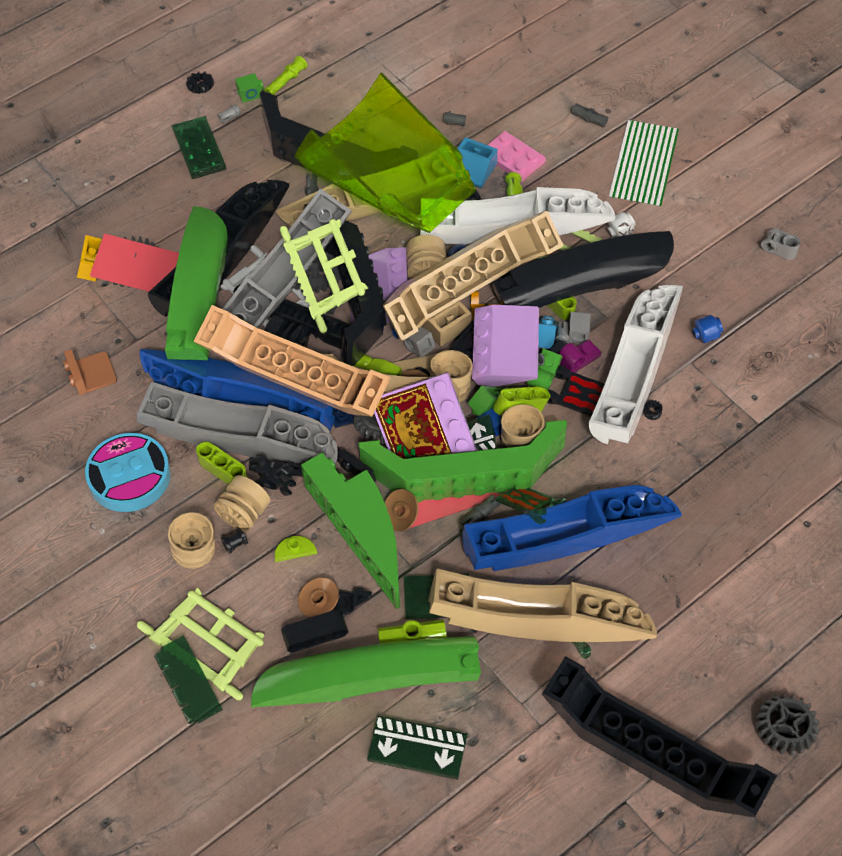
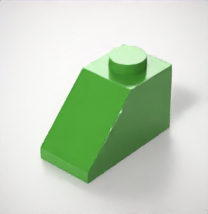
[468,385,504,417]

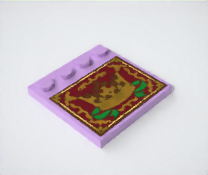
[374,372,477,459]

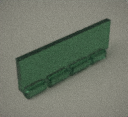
[154,635,223,724]

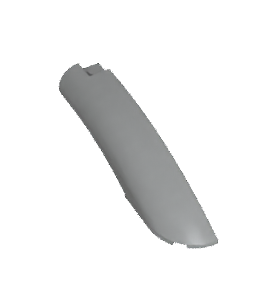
[223,188,352,328]
[137,382,338,465]

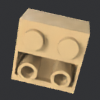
[421,301,472,347]

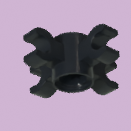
[250,456,296,496]

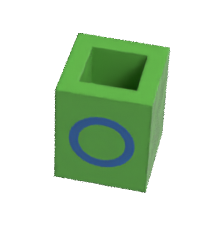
[235,73,264,103]

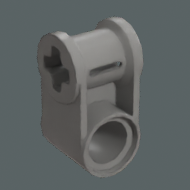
[761,228,800,260]

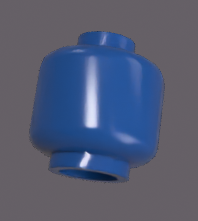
[692,315,723,343]

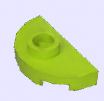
[275,536,317,562]

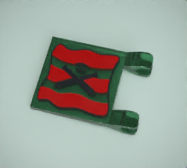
[496,488,566,524]

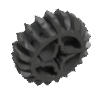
[756,693,820,756]

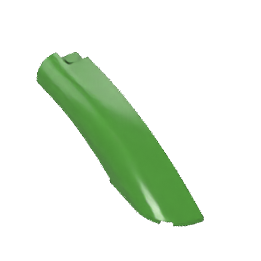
[165,206,228,360]
[251,636,481,707]

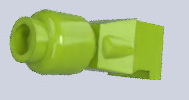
[355,354,402,376]

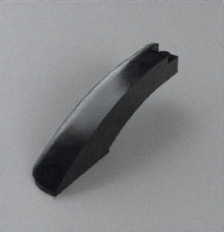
[148,180,289,317]
[493,231,674,308]

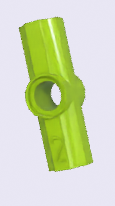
[378,620,447,643]

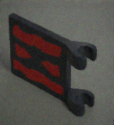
[547,365,605,416]

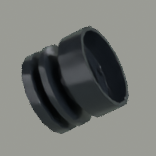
[264,314,310,348]

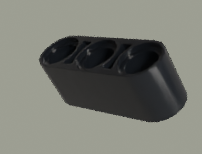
[281,610,349,652]

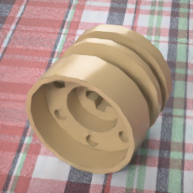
[406,235,446,279]
[430,350,473,402]
[501,404,545,448]
[213,475,271,532]
[168,512,216,569]

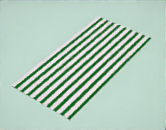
[609,120,679,206]

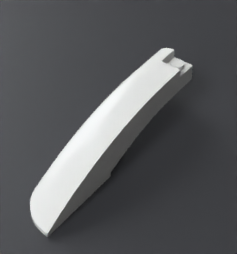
[420,187,615,244]
[589,285,683,444]

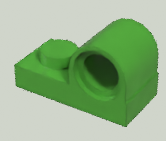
[527,348,563,390]

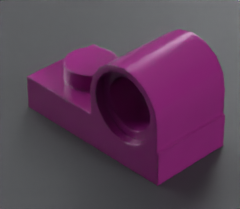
[559,339,601,373]

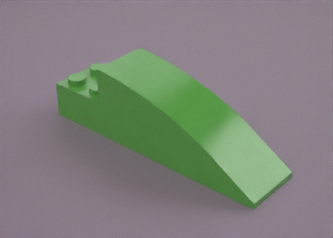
[301,452,400,610]

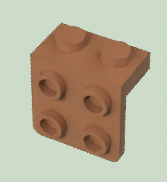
[63,349,117,395]

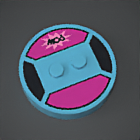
[85,433,171,512]

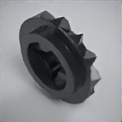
[186,71,214,93]

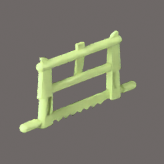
[280,219,368,333]
[137,588,265,700]

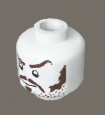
[607,212,636,238]

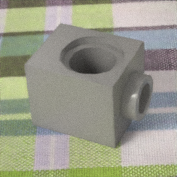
[569,312,590,343]
[403,327,436,358]

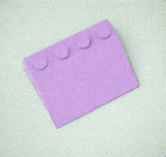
[351,247,407,324]
[472,305,539,387]

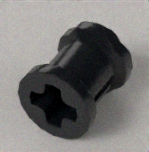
[220,528,248,554]

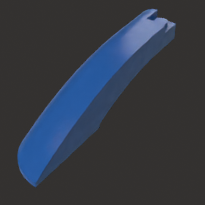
[140,349,335,433]
[462,485,682,571]

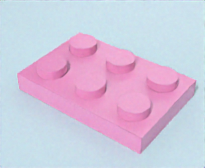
[488,131,546,182]

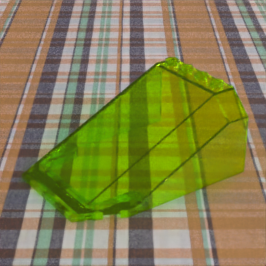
[294,72,476,233]

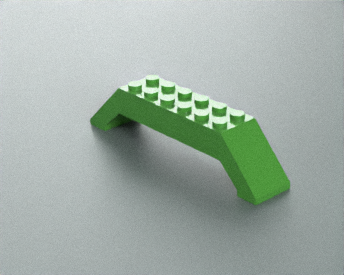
[359,420,567,502]

